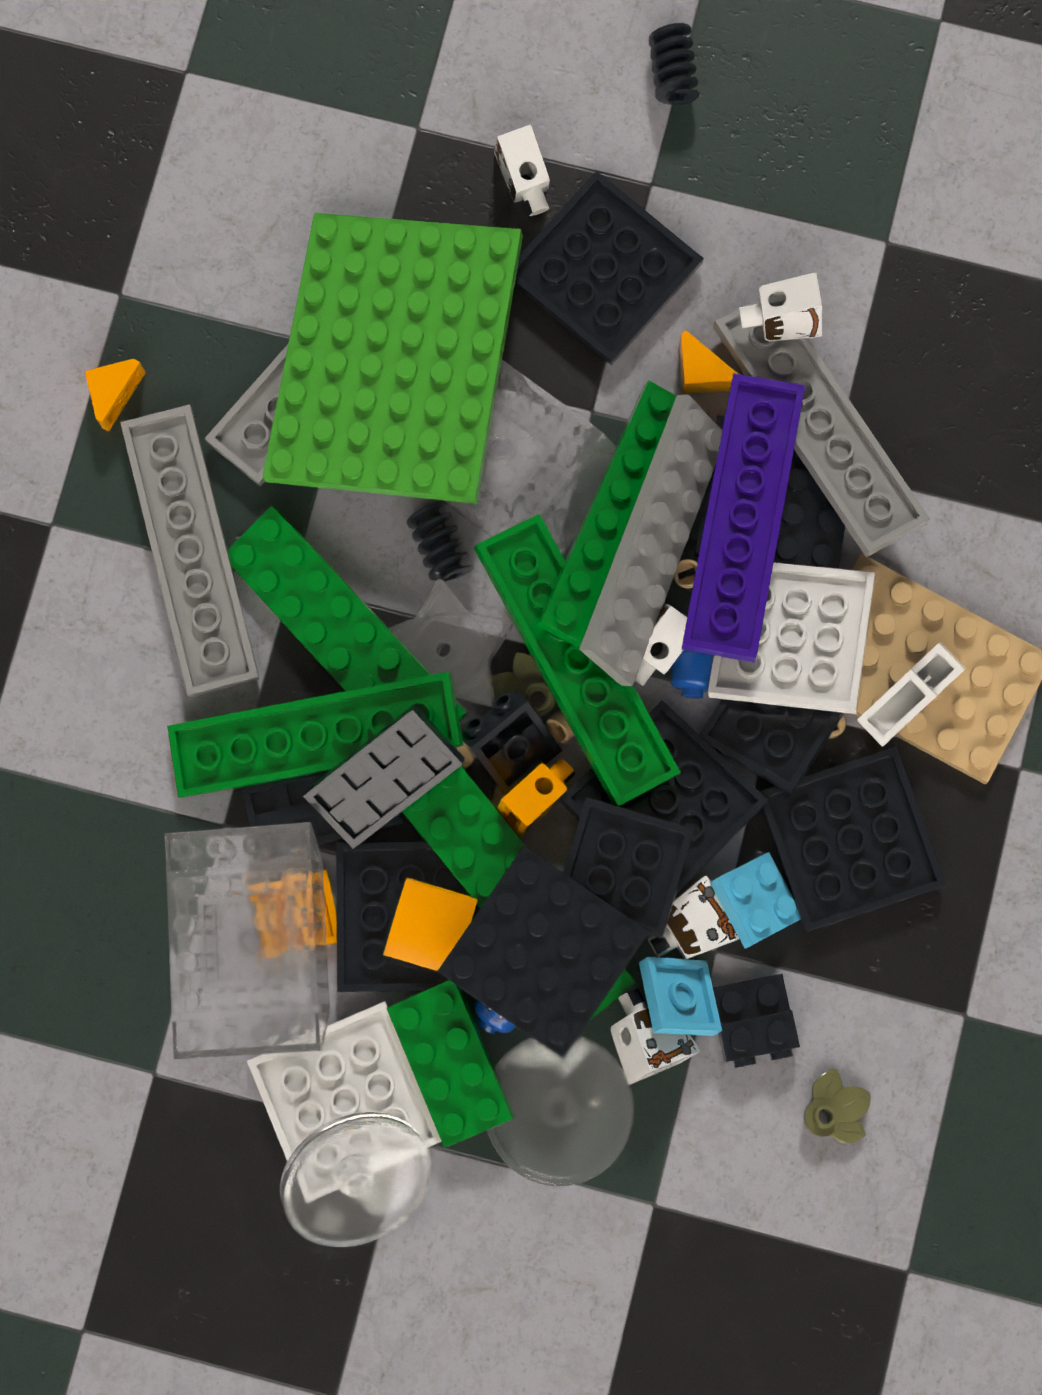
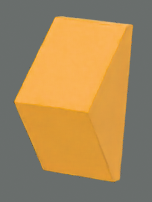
[679,330,738,394]
[84,359,146,432]

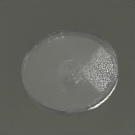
[487,1035,635,1186]
[280,1112,431,1247]

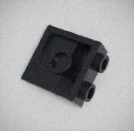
[462,690,563,795]
[713,974,800,1068]

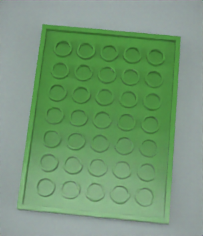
[262,213,523,504]

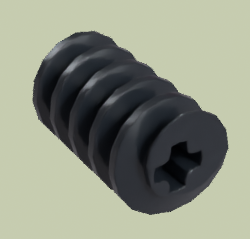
[648,23,700,105]
[406,501,474,582]

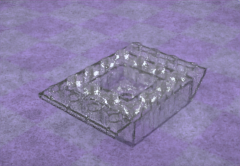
[440,360,616,554]
[165,822,330,1059]

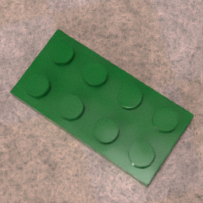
[386,980,515,1148]

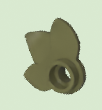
[486,652,556,716]
[803,1069,871,1144]

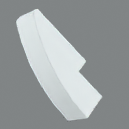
[857,642,966,747]

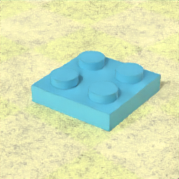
[710,852,801,949]
[639,957,722,1036]

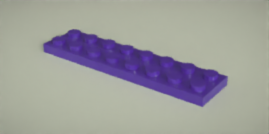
[681,373,805,663]

